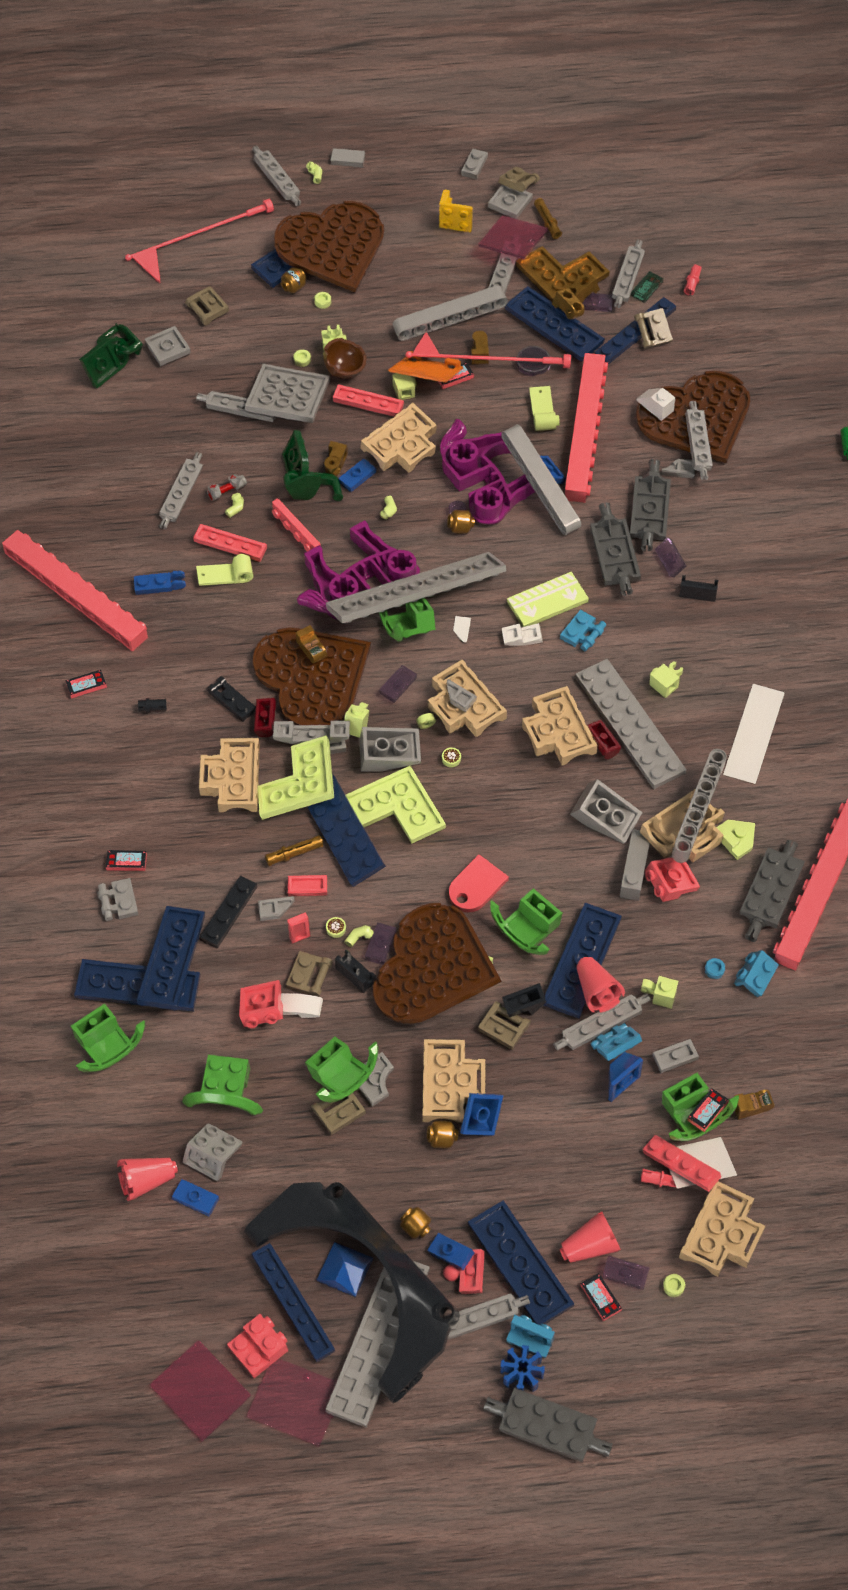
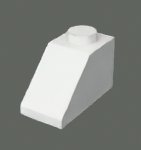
[637,388,675,421]

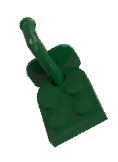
[79,323,143,388]
[282,430,343,501]

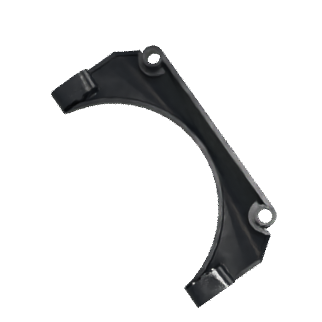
[244,1182,460,1403]

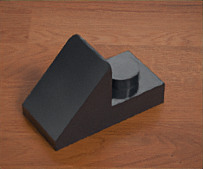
[502,983,547,1017]

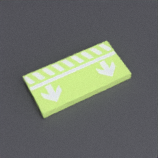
[507,572,589,627]

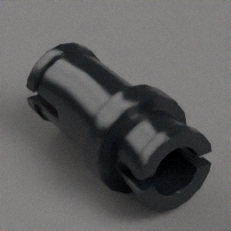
[138,698,167,713]

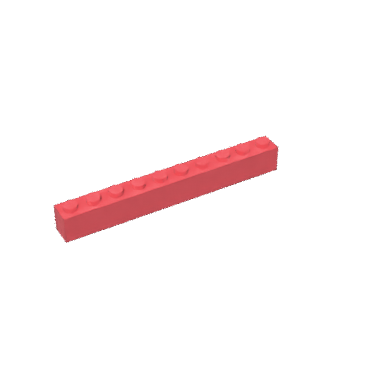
[565,353,608,503]
[2,530,148,652]
[773,799,848,971]

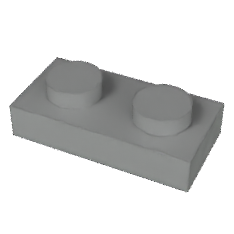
[461,149,488,180]
[653,1039,699,1073]

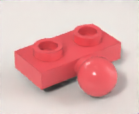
[443,1249,484,1294]

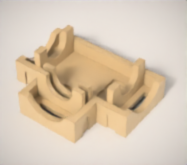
[360,403,437,473]
[428,660,507,737]
[522,686,597,765]
[199,738,260,812]
[640,789,725,863]
[423,1039,485,1123]
[679,1182,765,1277]

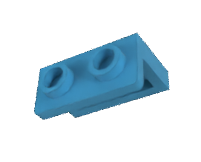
[734,950,779,997]
[506,1315,555,1358]

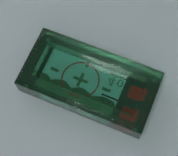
[631,271,664,303]

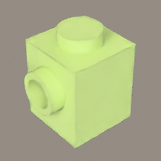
[392,373,416,400]

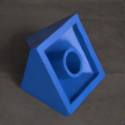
[608,1052,643,1102]
[460,1093,503,1135]
[317,1242,373,1297]

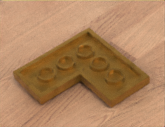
[516,246,610,302]

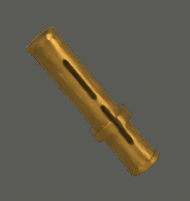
[534,198,562,239]
[265,835,323,866]

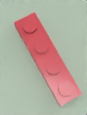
[333,384,404,417]
[272,498,321,551]
[193,524,267,562]
[643,1135,722,1192]

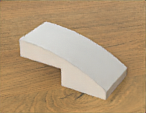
[502,623,543,646]
[281,993,323,1018]

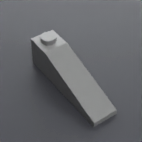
[620,829,650,901]

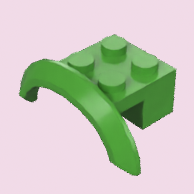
[379,597,436,642]
[490,888,562,955]
[71,1003,145,1072]
[305,1037,378,1102]
[182,1055,263,1115]
[662,1073,739,1141]

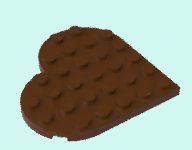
[274,201,384,293]
[636,371,750,463]
[253,628,371,725]
[373,903,502,1024]

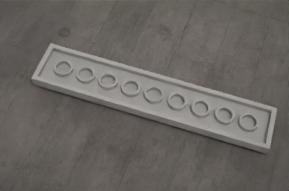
[326,552,506,623]

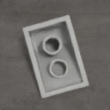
[359,727,421,772]
[570,779,642,844]

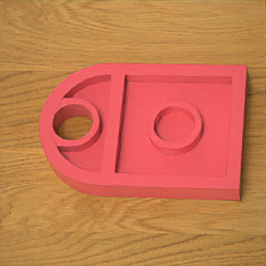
[449,855,509,912]

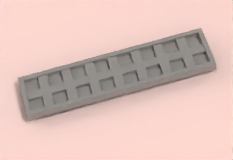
[575,659,687,789]
[326,1261,430,1428]

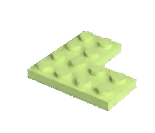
[258,736,334,820]
[346,766,446,844]

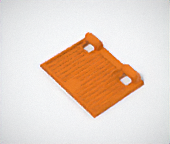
[388,351,463,383]

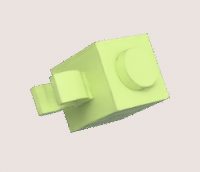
[321,324,347,351]
[649,661,683,698]
[344,702,369,738]
[641,976,679,1009]

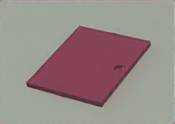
[478,215,548,260]
[150,1340,251,1442]
[247,1359,337,1447]

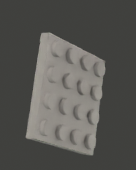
[245,364,330,423]

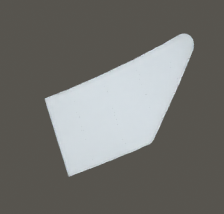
[453,616,471,642]

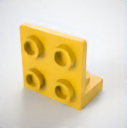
[439,190,473,232]

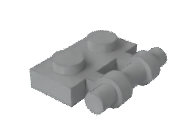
[97,878,139,921]

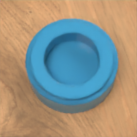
[705,958,725,979]

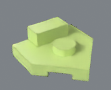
[716,820,755,860]

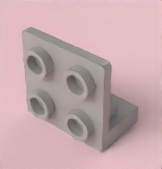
[182,1124,242,1181]

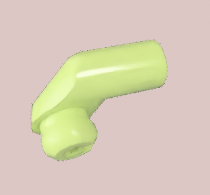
[306,161,322,184]
[225,493,244,518]
[380,496,397,520]
[344,925,374,947]

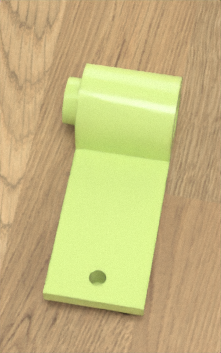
[529,386,560,431]
[196,554,253,586]

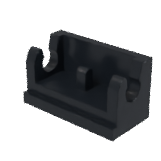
[679,575,719,602]
[335,949,377,993]

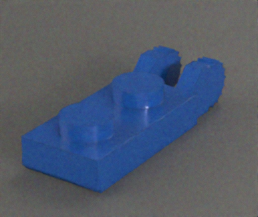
[134,570,186,595]

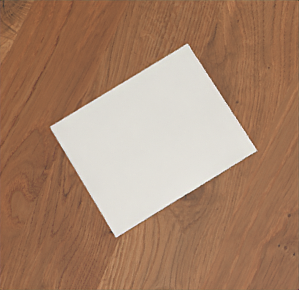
[669,1137,737,1189]

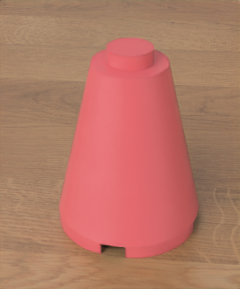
[576,957,625,1013]
[117,1158,178,1201]
[559,1212,621,1263]

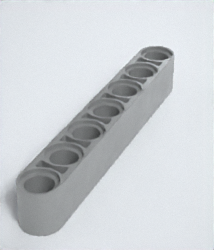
[392,286,508,341]
[501,424,581,535]
[672,749,727,863]

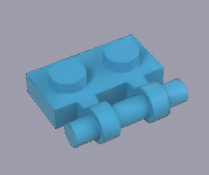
[560,609,606,651]
[590,1023,642,1061]

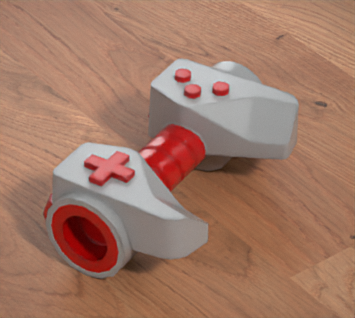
[207,474,247,501]

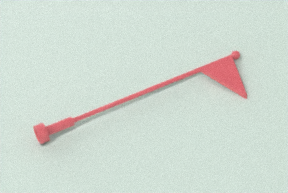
[125,199,274,283]
[405,332,571,368]

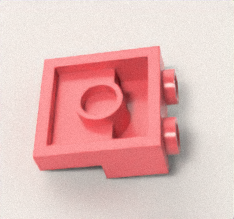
[645,857,700,902]
[239,980,283,1028]
[227,1314,288,1378]

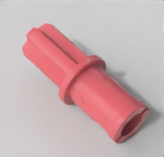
[684,264,701,296]
[640,1169,677,1188]

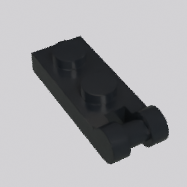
[207,676,256,722]

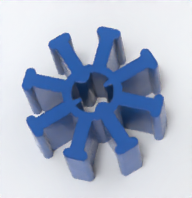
[500,1345,545,1392]

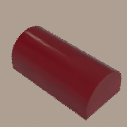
[254,697,276,737]
[587,720,621,759]

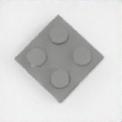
[488,184,533,220]
[145,326,191,366]

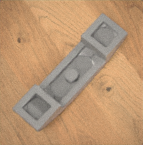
[273,721,350,744]

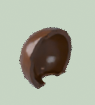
[323,338,367,379]

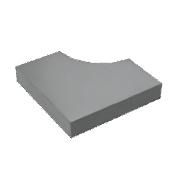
[358,1052,394,1107]

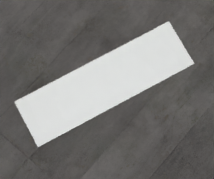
[723,684,785,784]

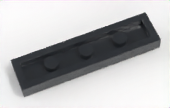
[200,875,257,949]

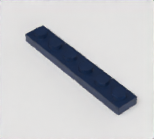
[594,297,676,365]
[251,1243,335,1362]

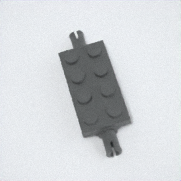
[630,459,671,551]
[590,502,641,596]
[740,840,805,942]
[483,1388,613,1462]

